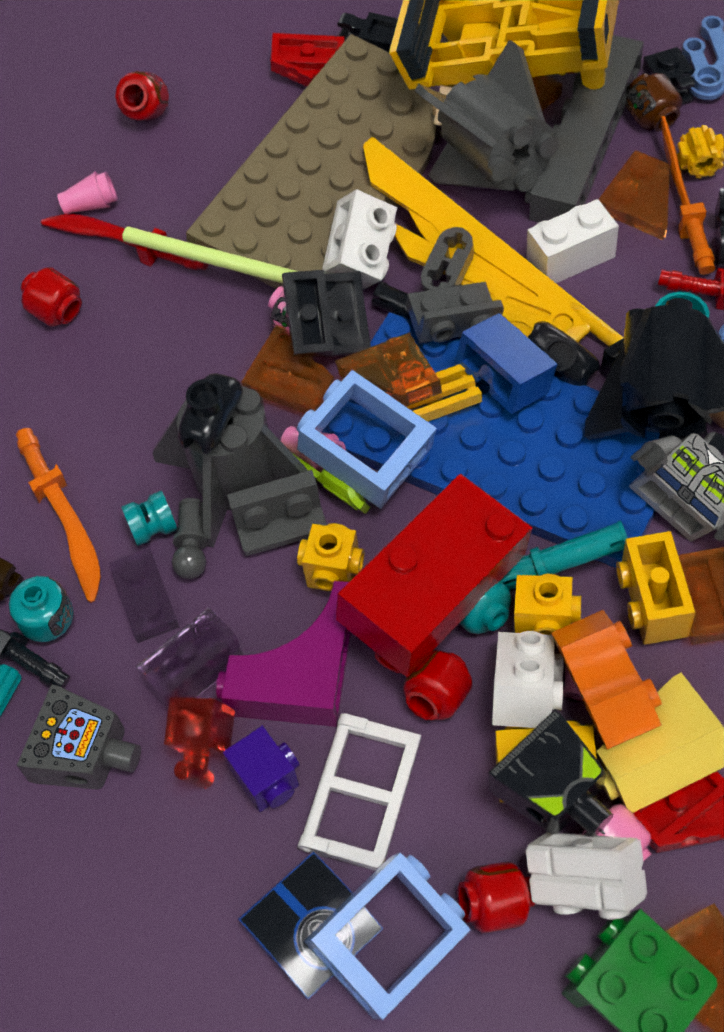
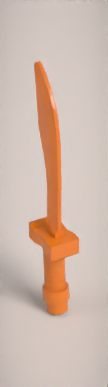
[661,116,715,275]
[16,428,101,603]

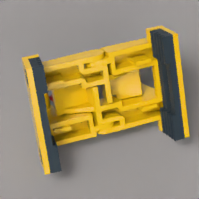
[389,0,619,90]

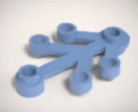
[682,16,724,100]

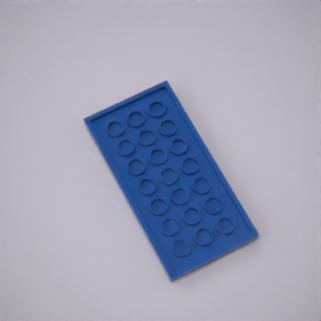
[322,312,659,568]

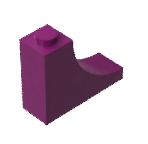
[216,581,351,727]

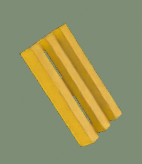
[387,364,482,422]

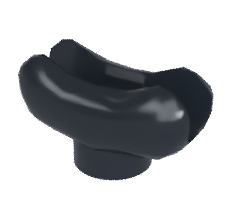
[528,321,600,386]
[178,373,243,454]

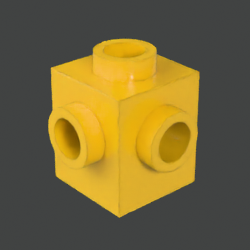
[297,523,365,591]
[514,574,581,635]

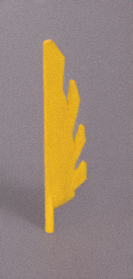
[363,137,624,347]

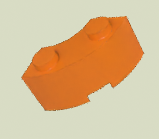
[551,610,662,749]

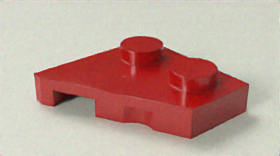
[271,33,344,87]
[633,771,724,853]

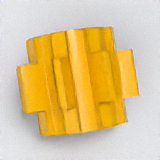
[677,125,724,178]

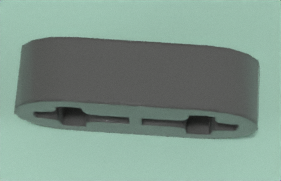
[421,227,474,291]

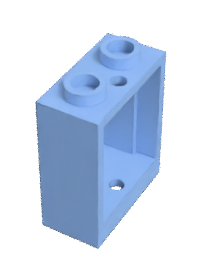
[296,370,437,509]
[304,852,471,1020]

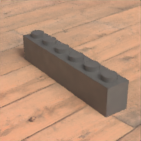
[525,35,644,223]

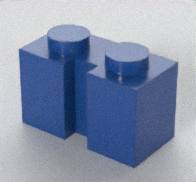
[455,313,557,414]

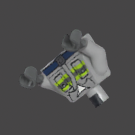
[629,432,724,542]

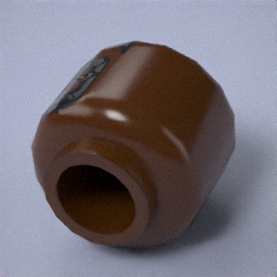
[625,73,682,132]

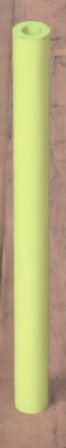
[123,226,299,284]

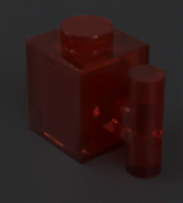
[164,697,235,789]

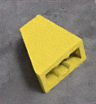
[597,673,724,813]

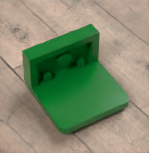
[561,909,718,1032]

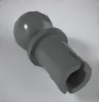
[171,498,208,579]

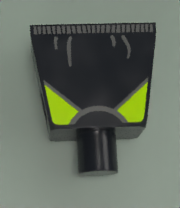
[488,709,613,837]

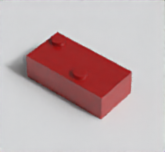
[336,473,533,677]

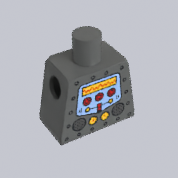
[17,684,141,790]

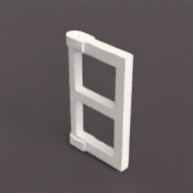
[297,713,421,871]

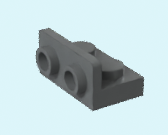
[405,282,504,343]
[227,470,327,556]

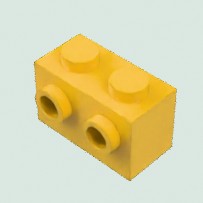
[616,531,695,645]

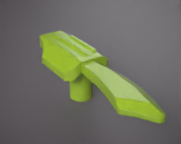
[291,452,371,514]

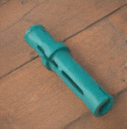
[500,520,628,591]

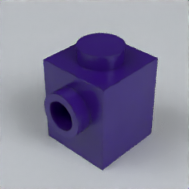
[223,725,300,813]

